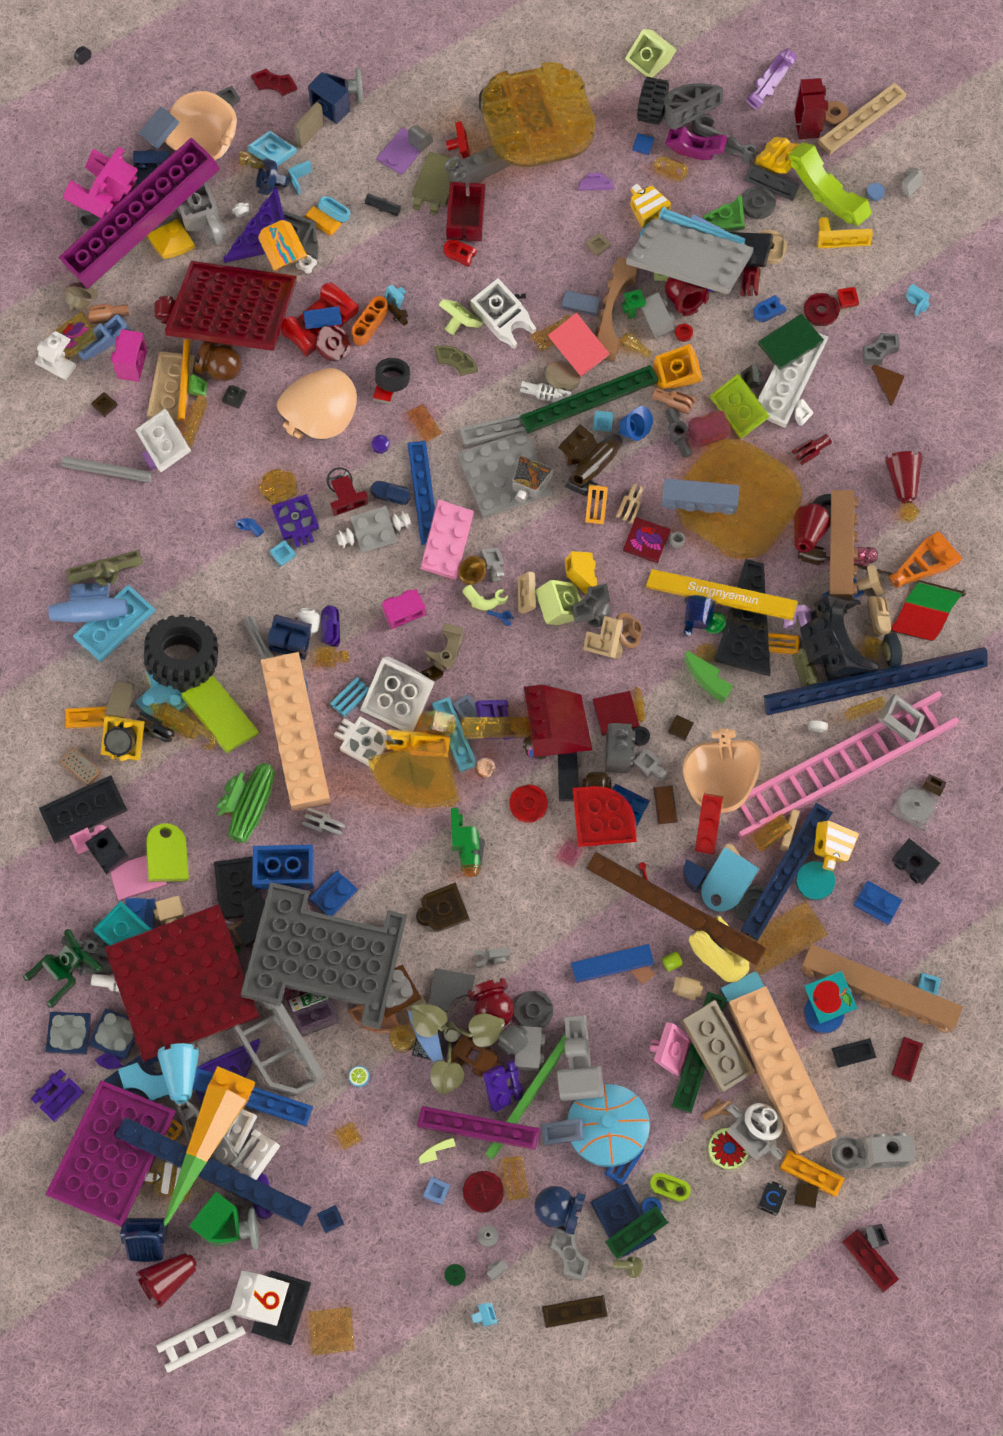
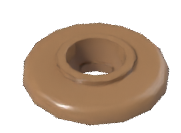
[826,101,849,125]

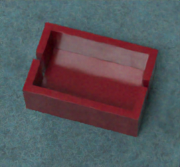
[794,78,829,140]
[446,182,486,242]

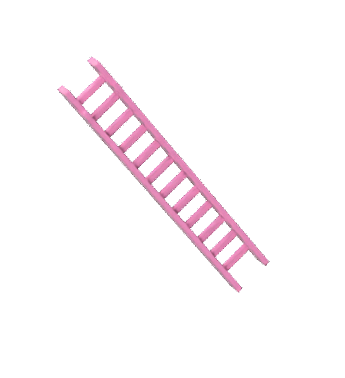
[738,691,959,840]

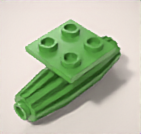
[216,763,275,843]

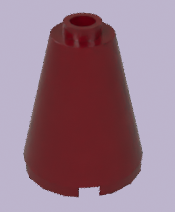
[885,451,923,504]
[793,503,831,553]
[136,1253,197,1309]

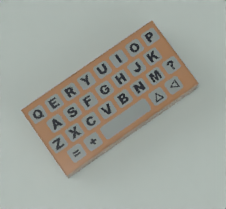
[60,747,102,786]

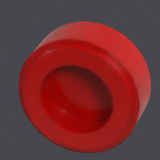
[675,324,693,342]

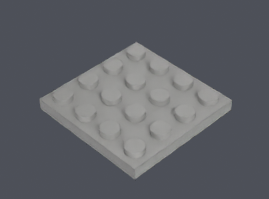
[457,431,552,518]

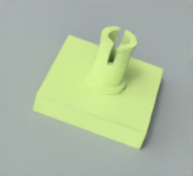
[439,299,483,335]

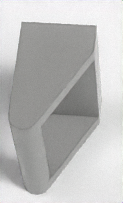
[876,694,925,742]

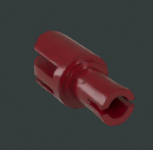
[792,434,832,466]

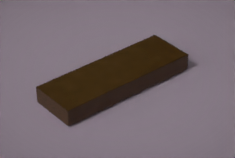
[542,1295,608,1328]

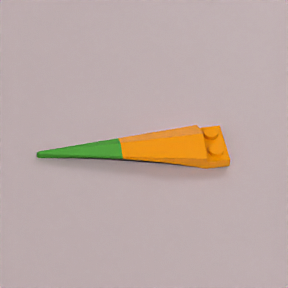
[164,1066,255,1226]

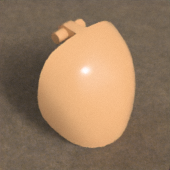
[164,91,237,160]
[277,368,357,440]
[683,728,761,813]

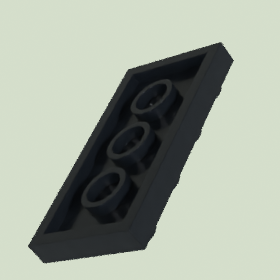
[39,775,128,844]

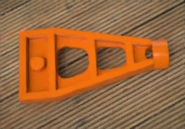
[890,531,963,588]

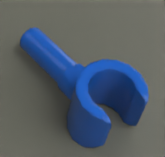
[487,610,514,626]

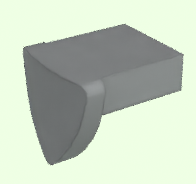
[902,168,923,197]

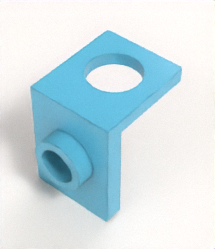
[288,160,312,195]

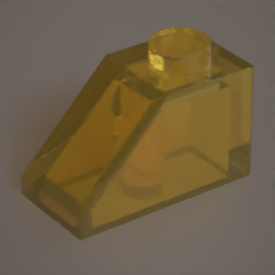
[415,710,456,736]

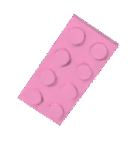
[420,500,474,580]

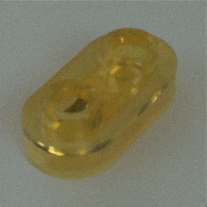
[653,156,688,181]

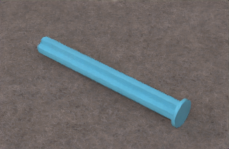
[659,206,745,244]

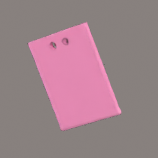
[110,855,168,901]

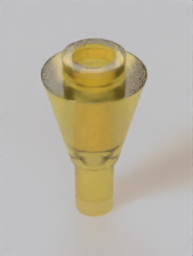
[620,332,653,358]

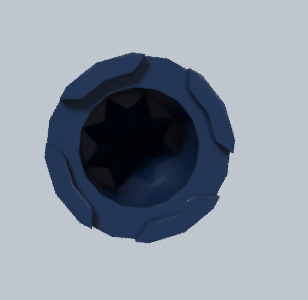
[534,1186,586,1235]

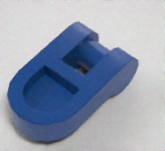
[753,295,787,322]

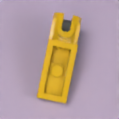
[385,730,450,756]

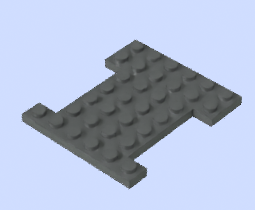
[241,882,407,1030]

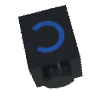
[757,1181,787,1216]

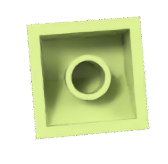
[625,29,677,77]
[535,580,581,625]

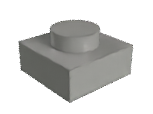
[487,1260,508,1282]

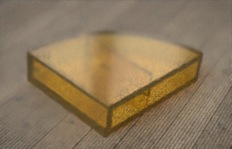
[368,738,460,808]

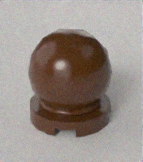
[195,341,242,382]

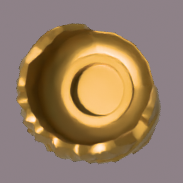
[458,555,486,585]

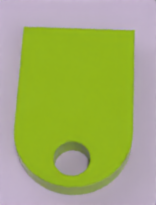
[146,823,189,882]

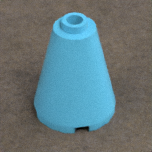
[158,1043,199,1104]

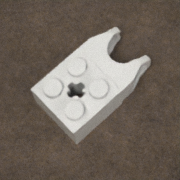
[471,278,536,349]

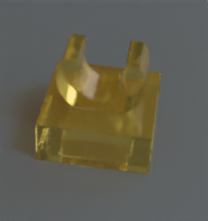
[860,635,883,660]

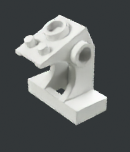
[35,331,76,380]

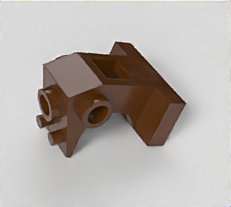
[445,1028,499,1078]

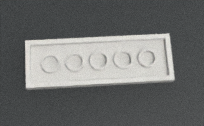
[758,333,828,428]

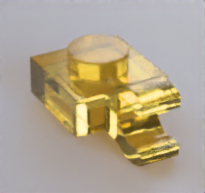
[316,647,350,668]

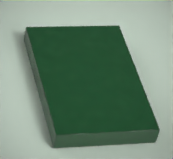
[758,314,824,370]

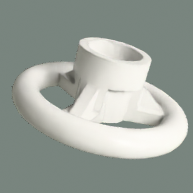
[745,1103,783,1140]

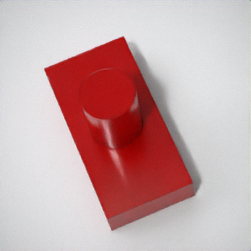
[446,121,471,159]

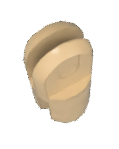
[616,484,643,524]

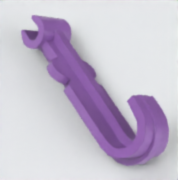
[746,48,797,110]

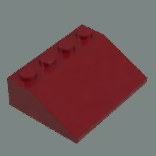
[524,684,592,757]

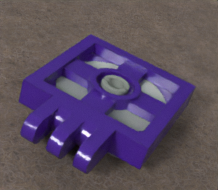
[271,494,319,548]

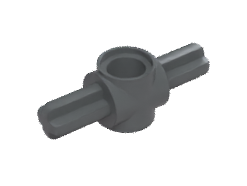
[665,408,693,458]

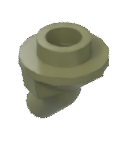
[613,1256,643,1278]

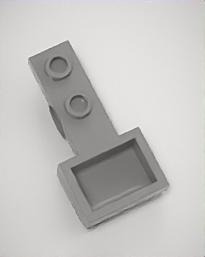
[557,1015,604,1101]

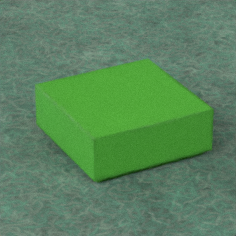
[188,374,207,399]

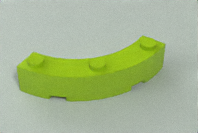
[788,142,872,226]

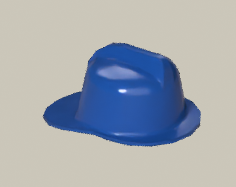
[617,406,653,441]

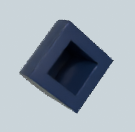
[683,859,707,892]

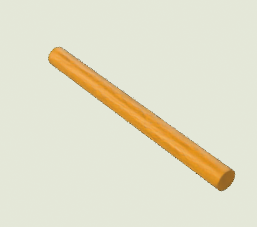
[177,339,191,421]

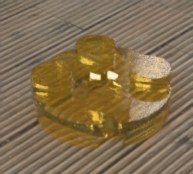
[259,469,297,505]

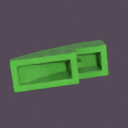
[684,651,733,704]

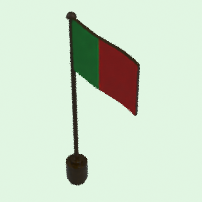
[797,546,966,641]

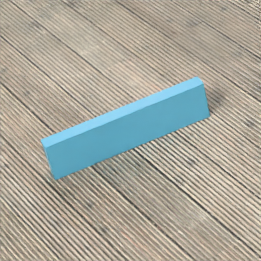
[431,697,478,773]

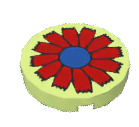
[708,1127,749,1170]

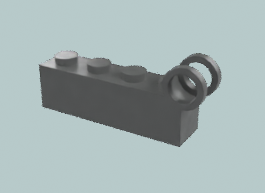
[444,137,519,188]

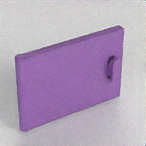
[376,127,421,175]

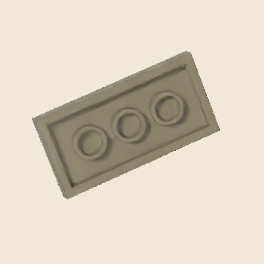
[680,1000,755,1093]

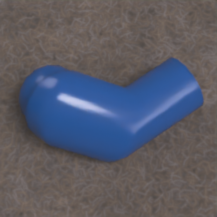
[236,518,264,537]

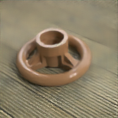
[616,612,642,649]

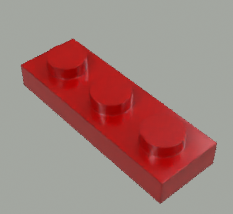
[695,793,724,855]

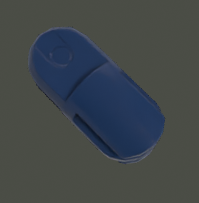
[371,481,411,505]

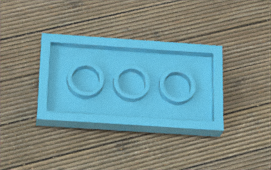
[73,585,155,663]

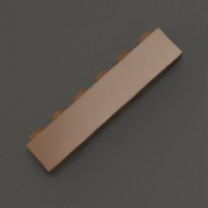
[830,490,859,599]

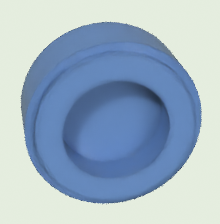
[866,183,885,201]

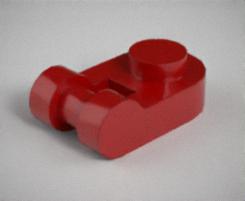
[443,240,477,267]

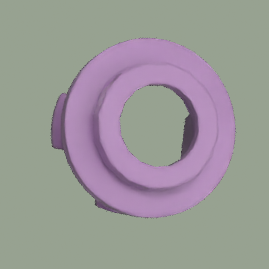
[784,605,813,629]

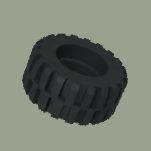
[144,615,218,690]

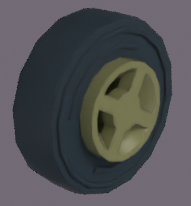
[882,633,903,667]

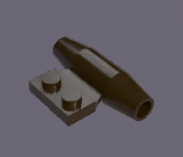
[558,424,623,486]

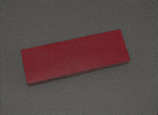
[842,1229,899,1293]

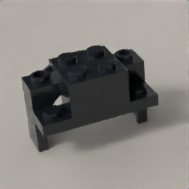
[800,595,878,681]

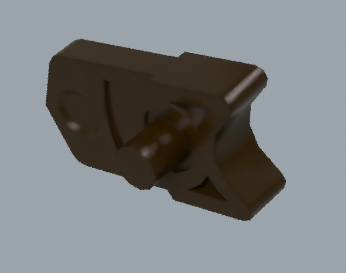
[387,302,408,326]
[419,666,444,682]

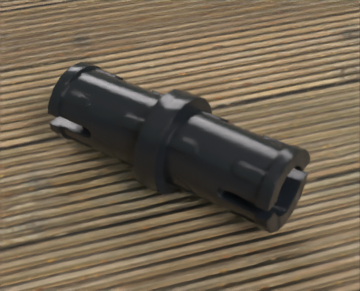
[364,193,401,217]

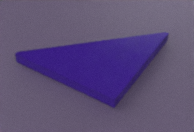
[223,187,285,263]
[195,1038,260,1106]

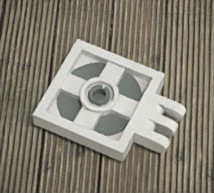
[334,717,387,769]

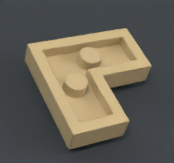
[583,616,623,658]

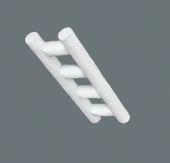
[156,1308,246,1373]

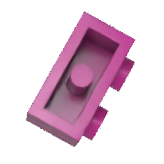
[382,589,426,629]

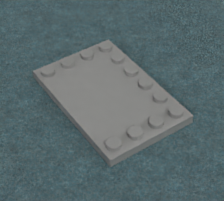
[626,218,754,294]

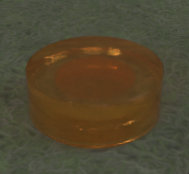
[475,758,495,778]

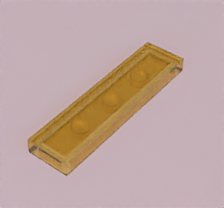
[461,717,530,738]

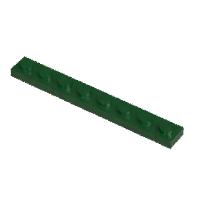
[520,365,659,434]

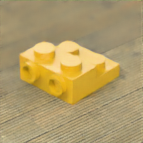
[755,137,800,174]

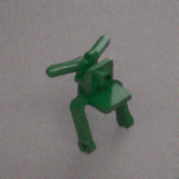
[23,929,103,1008]

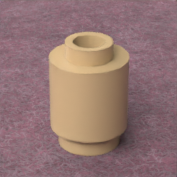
[672,976,703,1001]

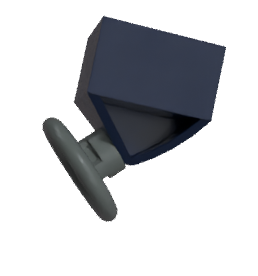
[308,68,363,125]

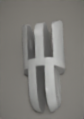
[301,807,345,836]

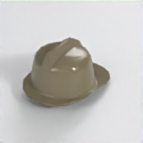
[64,283,98,311]

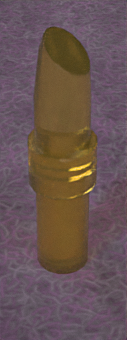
[635,687,646,722]

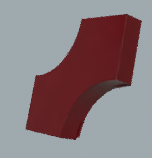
[251,68,297,97]

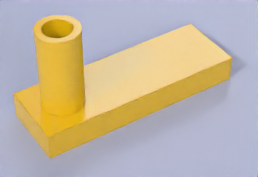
[817,217,873,249]

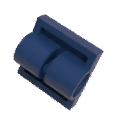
[267,614,312,660]

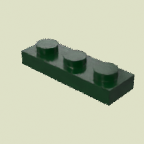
[605,1206,668,1260]

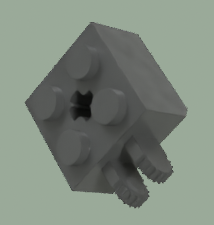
[605,723,635,773]

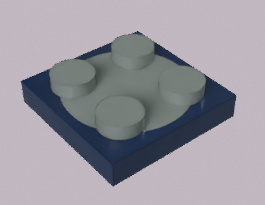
[88,1008,136,1060]
[45,1012,91,1055]

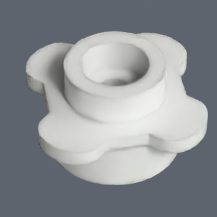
[232,202,249,218]
[296,255,317,274]

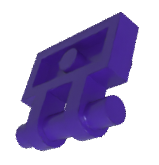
[483,1060,523,1112]
[30,1069,84,1123]

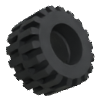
[637,76,669,125]

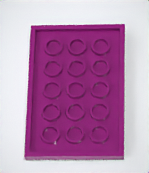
[45,1080,176,1227]

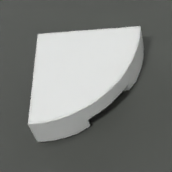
[795,399,813,426]

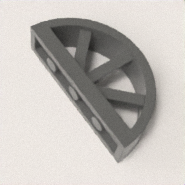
[664,83,723,130]

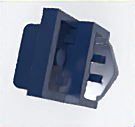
[133,150,169,186]
[120,1218,169,1262]

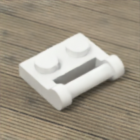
[230,1129,280,1180]

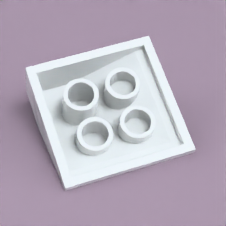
[360,656,435,731]

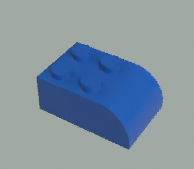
[252,844,314,890]

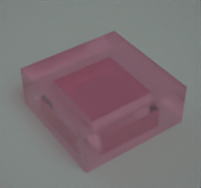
[556,841,583,868]

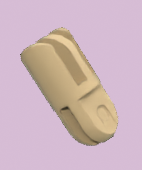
[867,596,891,636]

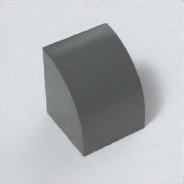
[408,125,433,152]

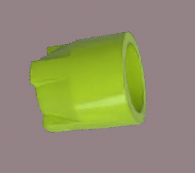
[661,951,683,972]

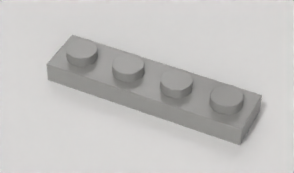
[460,411,531,447]

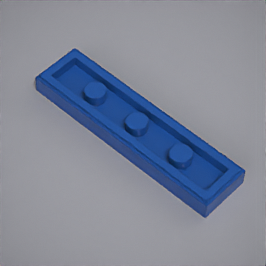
[571,944,654,983]

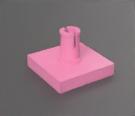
[650,1022,692,1076]

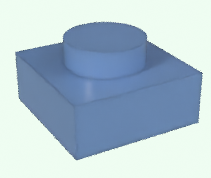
[423,1177,450,1205]

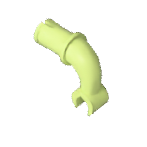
[462,585,508,611]

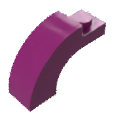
[665,127,727,160]

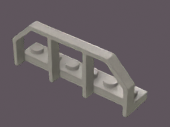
[233,1002,324,1096]

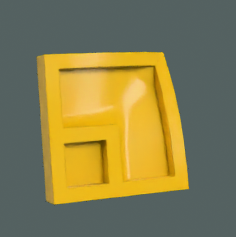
[147,218,196,259]

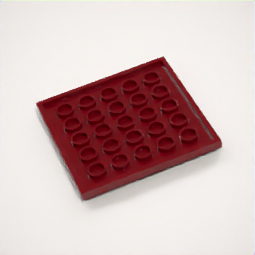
[165,261,297,351]
[105,904,260,1062]

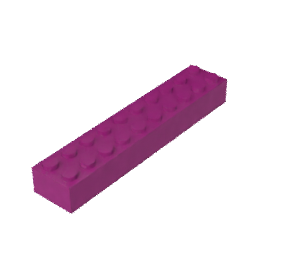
[58,137,220,289]

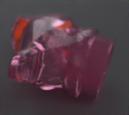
[854,546,878,565]

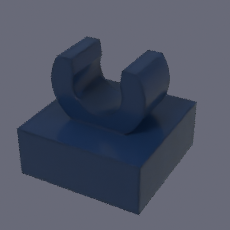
[317,1205,345,1234]

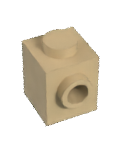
[153,895,185,925]

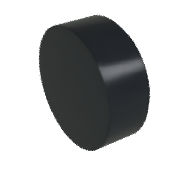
[74,46,91,65]
[632,726,650,746]

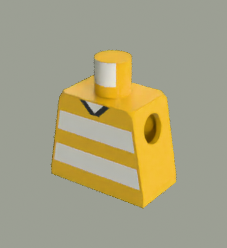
[630,184,671,228]
[814,821,859,871]

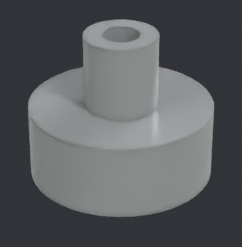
[478,1225,499,1247]

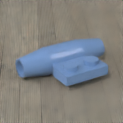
[49,582,128,623]

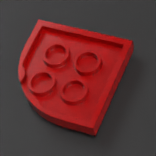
[573,786,638,847]

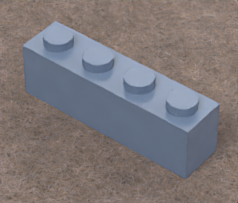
[661,478,739,515]

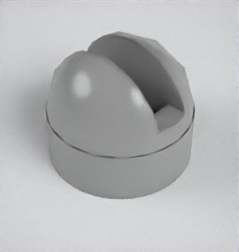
[670,532,685,549]

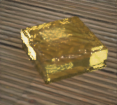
[335,1122,362,1150]

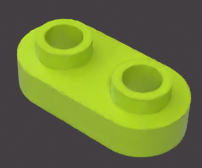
[650,1173,691,1202]

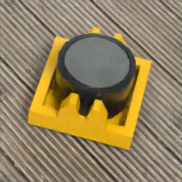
[101,715,144,761]

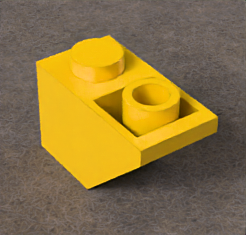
[565,551,597,594]

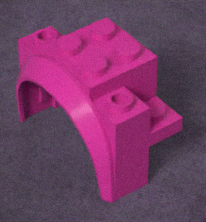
[62,146,138,218]

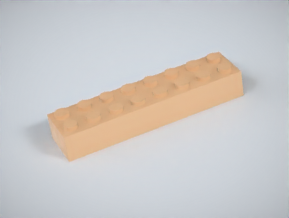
[261,652,331,812]
[727,986,837,1155]

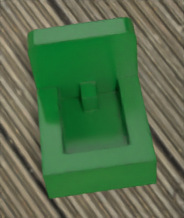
[621,289,646,319]

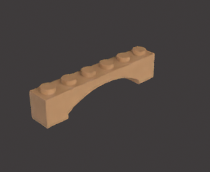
[595,257,638,362]

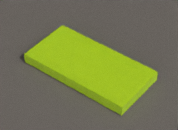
[181,676,259,754]

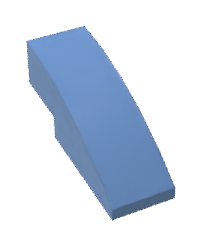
[74,314,132,361]
[408,1011,443,1063]

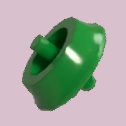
[704,612,726,634]

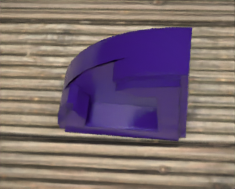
[95,1053,123,1070]

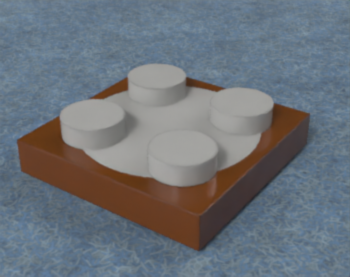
[384,964,421,1018]

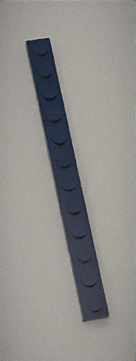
[763,647,988,715]

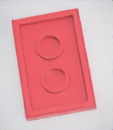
[548,313,610,377]

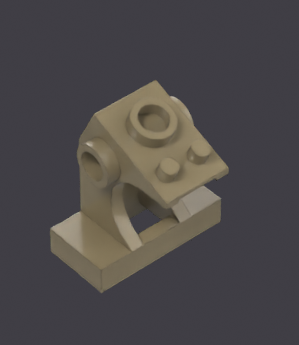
[425,623,465,671]

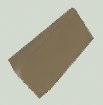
[105,681,134,718]

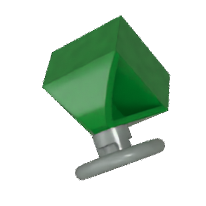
[189,1192,259,1250]

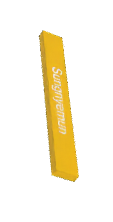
[646,569,798,621]

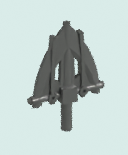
[61,919,113,976]

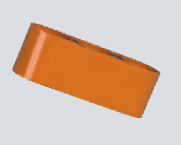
[352,296,388,346]

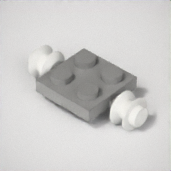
[336,506,411,553]

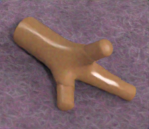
[701,1099,731,1121]

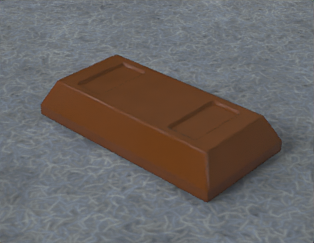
[653,785,677,824]

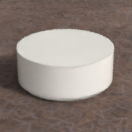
[808,721,828,733]

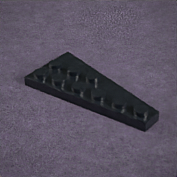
[715,559,771,677]

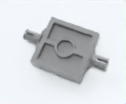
[727,1104,784,1161]

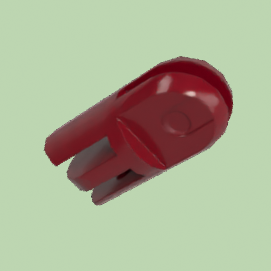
[740,267,761,297]

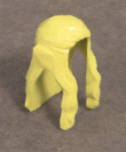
[688,916,749,983]

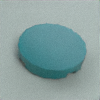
[796,861,836,901]

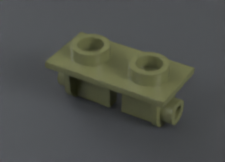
[792,648,820,687]

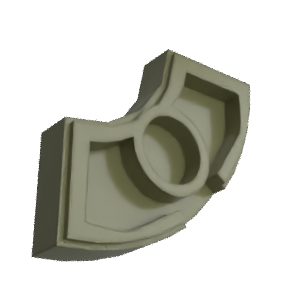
[434,345,478,376]

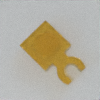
[238,151,265,169]

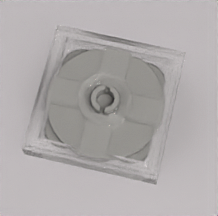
[890,779,942,831]

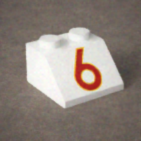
[229,1271,289,1326]

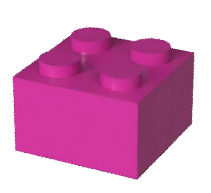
[111,329,148,382]

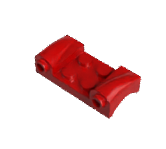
[281,282,359,357]

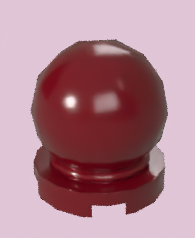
[665,277,709,316]
[467,978,514,1026]

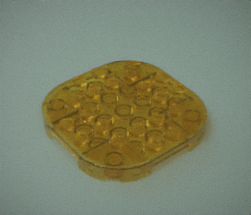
[481,62,596,167]
[676,439,802,560]

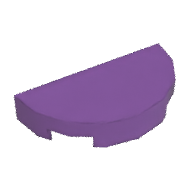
[578,172,614,190]

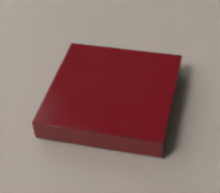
[592,691,640,736]

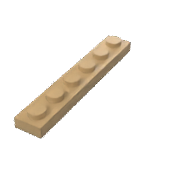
[818,83,907,155]

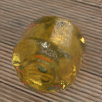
[389,1025,416,1053]

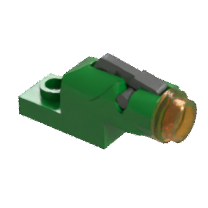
[451,808,485,877]

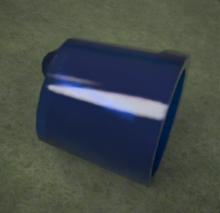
[683,595,715,636]

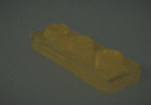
[182,395,208,449]

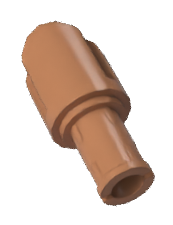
[88,303,129,323]
[653,388,696,414]

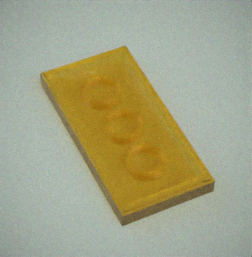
[747,901,828,975]

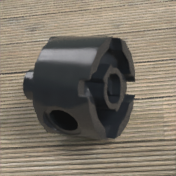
[85,827,130,875]

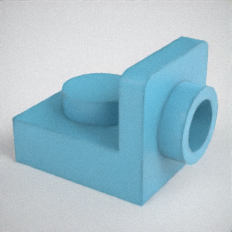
[906,284,930,316]

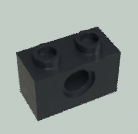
[892,838,940,885]

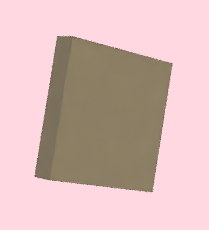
[294,102,324,149]

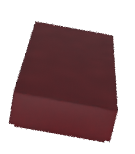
[891,1037,923,1082]

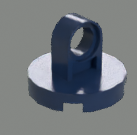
[256,159,290,195]

